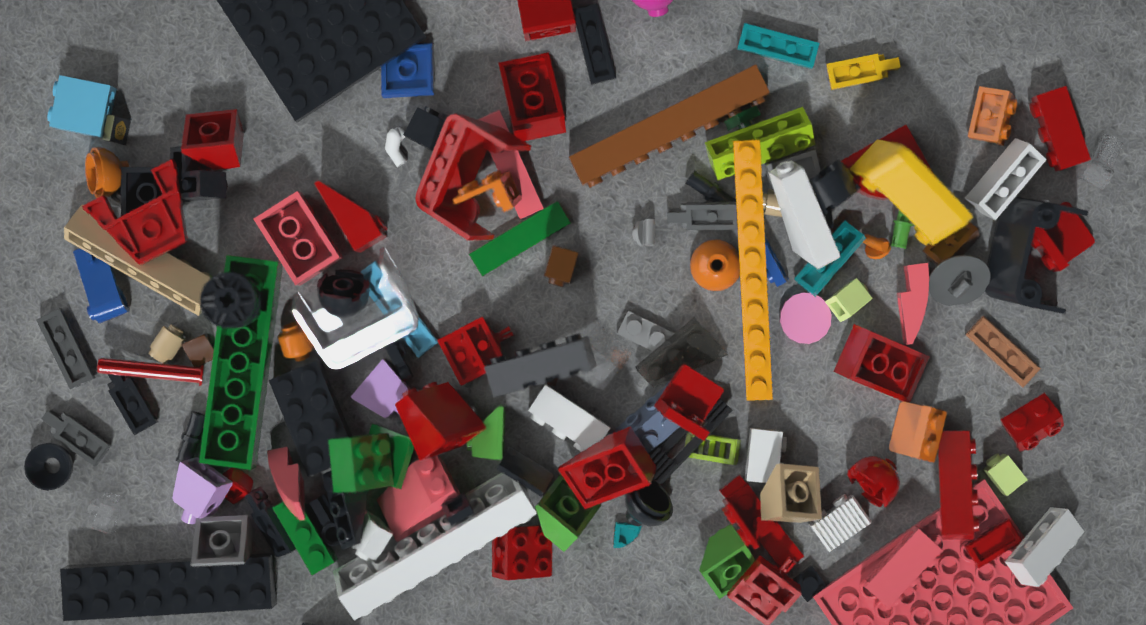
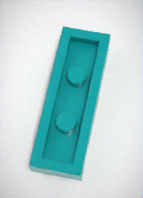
[737,23,820,69]
[794,220,866,297]

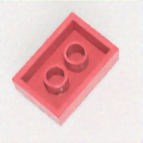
[254,191,343,286]

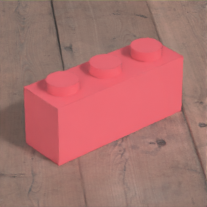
[862,526,942,608]

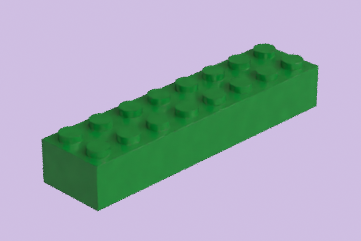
[199,255,283,470]

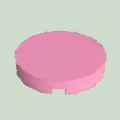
[779,293,832,344]

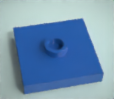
[381,43,434,98]

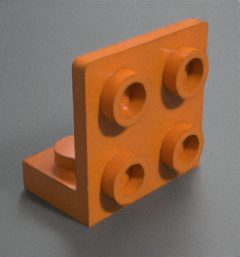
[453,170,522,212]

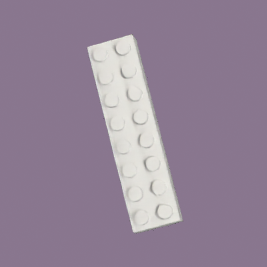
[333,472,537,620]

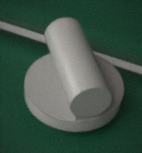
[632,219,655,246]

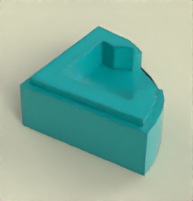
[613,522,642,548]

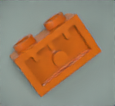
[967,86,1017,146]

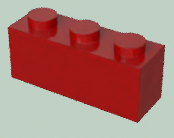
[1029,86,1091,172]

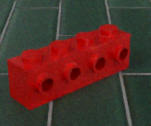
[938,431,979,540]

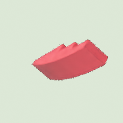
[477,110,544,219]

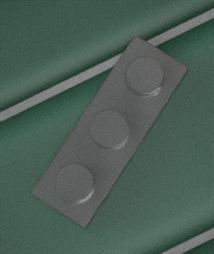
[36,308,96,390]

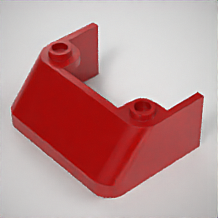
[415,114,532,241]

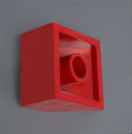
[181,109,244,170]

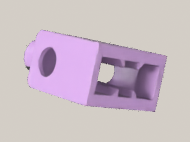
[351,359,411,419]
[172,457,233,524]

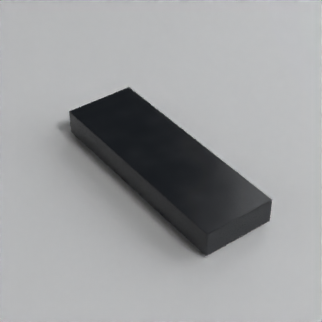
[573,3,616,85]

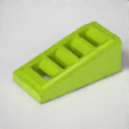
[685,432,741,465]

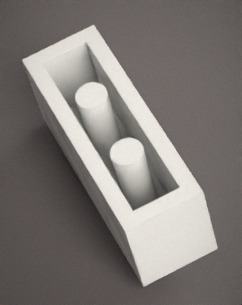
[965,138,1047,220]
[528,384,611,452]
[1005,507,1084,587]

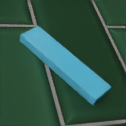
[360,261,438,358]

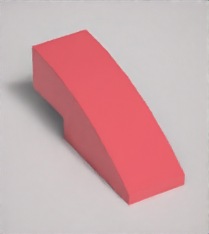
[897,263,929,345]
[267,447,305,520]

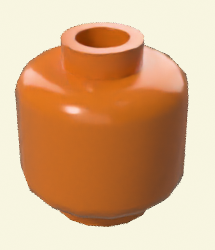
[277,321,315,362]

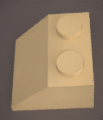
[760,464,822,523]

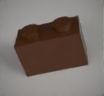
[544,245,578,287]

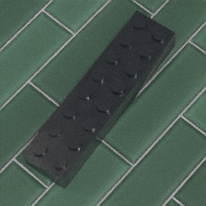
[60,553,277,621]

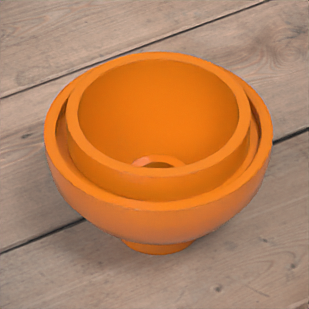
[85,147,129,198]
[690,239,740,291]

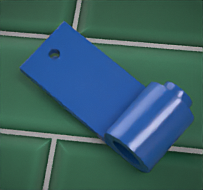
[73,248,130,323]

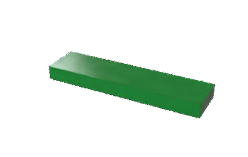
[469,201,571,277]

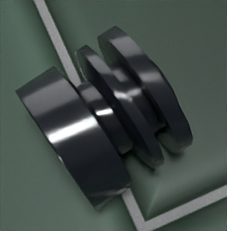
[200,273,263,328]

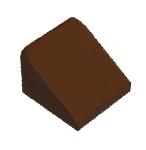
[181,334,214,367]

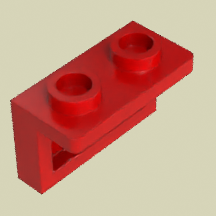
[1000,393,1064,452]

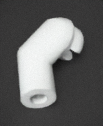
[385,127,408,168]

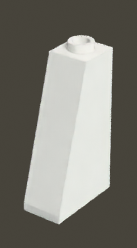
[768,161,840,269]

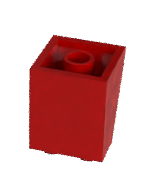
[517,0,576,41]
[395,382,487,461]

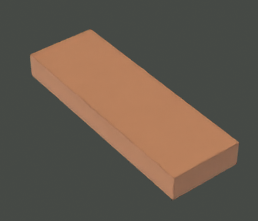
[965,316,1041,388]

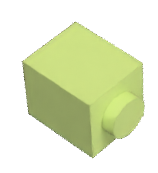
[825,278,873,322]
[983,453,1027,496]

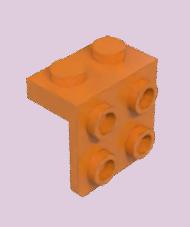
[889,402,947,463]

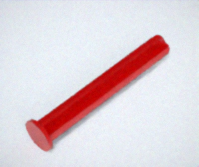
[97,358,204,386]

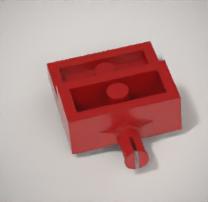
[437,316,514,386]
[727,556,802,625]

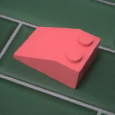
[377,455,460,542]

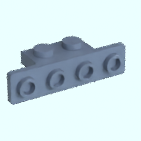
[607,380,680,454]

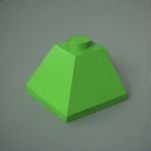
[467,404,506,460]
[535,474,601,552]
[699,524,755,599]

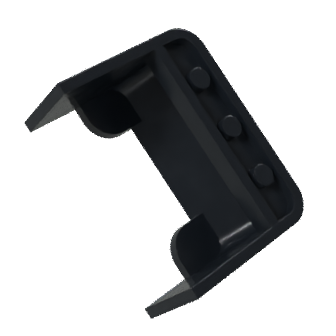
[985,197,1089,314]

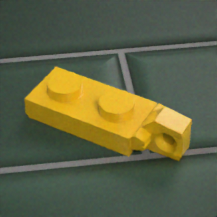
[826,53,901,90]

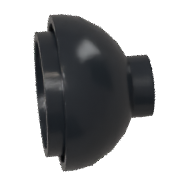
[625,481,673,526]

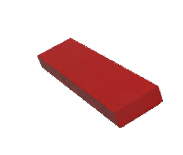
[719,475,804,566]

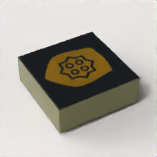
[103,115,131,146]

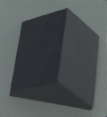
[121,167,163,216]

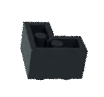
[170,146,228,201]

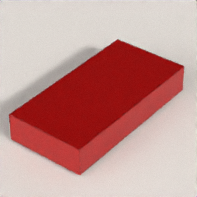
[963,518,1022,569]

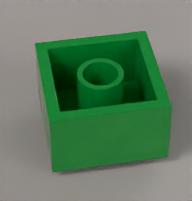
[329,433,394,493]

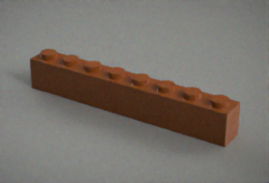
[569,64,770,188]

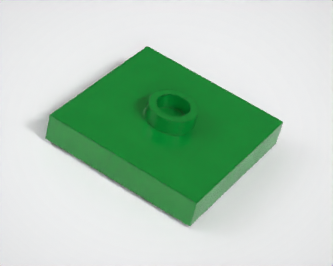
[369,424,414,489]

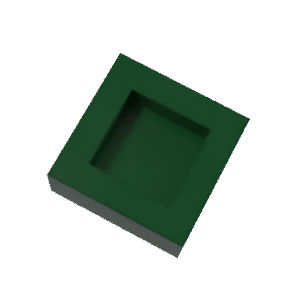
[724,106,761,131]

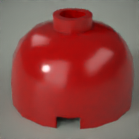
[847,456,900,507]

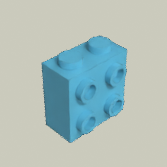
[47,75,117,138]

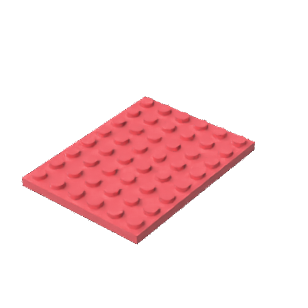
[813,478,1073,625]

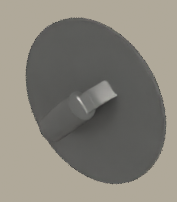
[929,255,990,306]

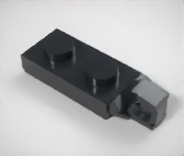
[107,374,158,435]
[245,486,296,557]

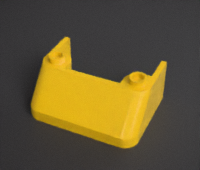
[849,139,973,246]

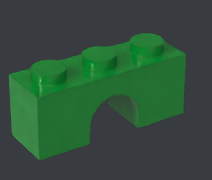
[273,502,338,575]

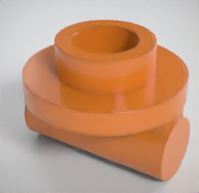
[863,234,891,259]

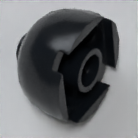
[317,269,370,318]

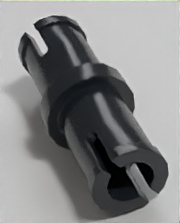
[685,170,736,202]
[176,411,205,463]

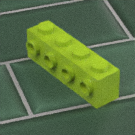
[705,107,815,180]

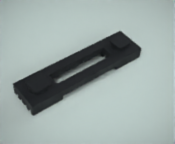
[650,398,733,485]

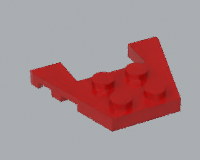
[82,159,188,265]

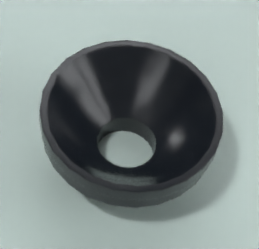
[24,443,73,491]

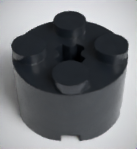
[809,159,862,216]

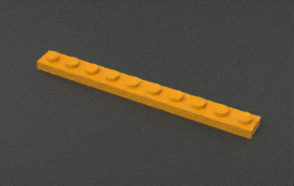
[733,139,773,401]

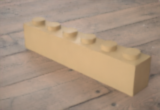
[64,204,212,316]

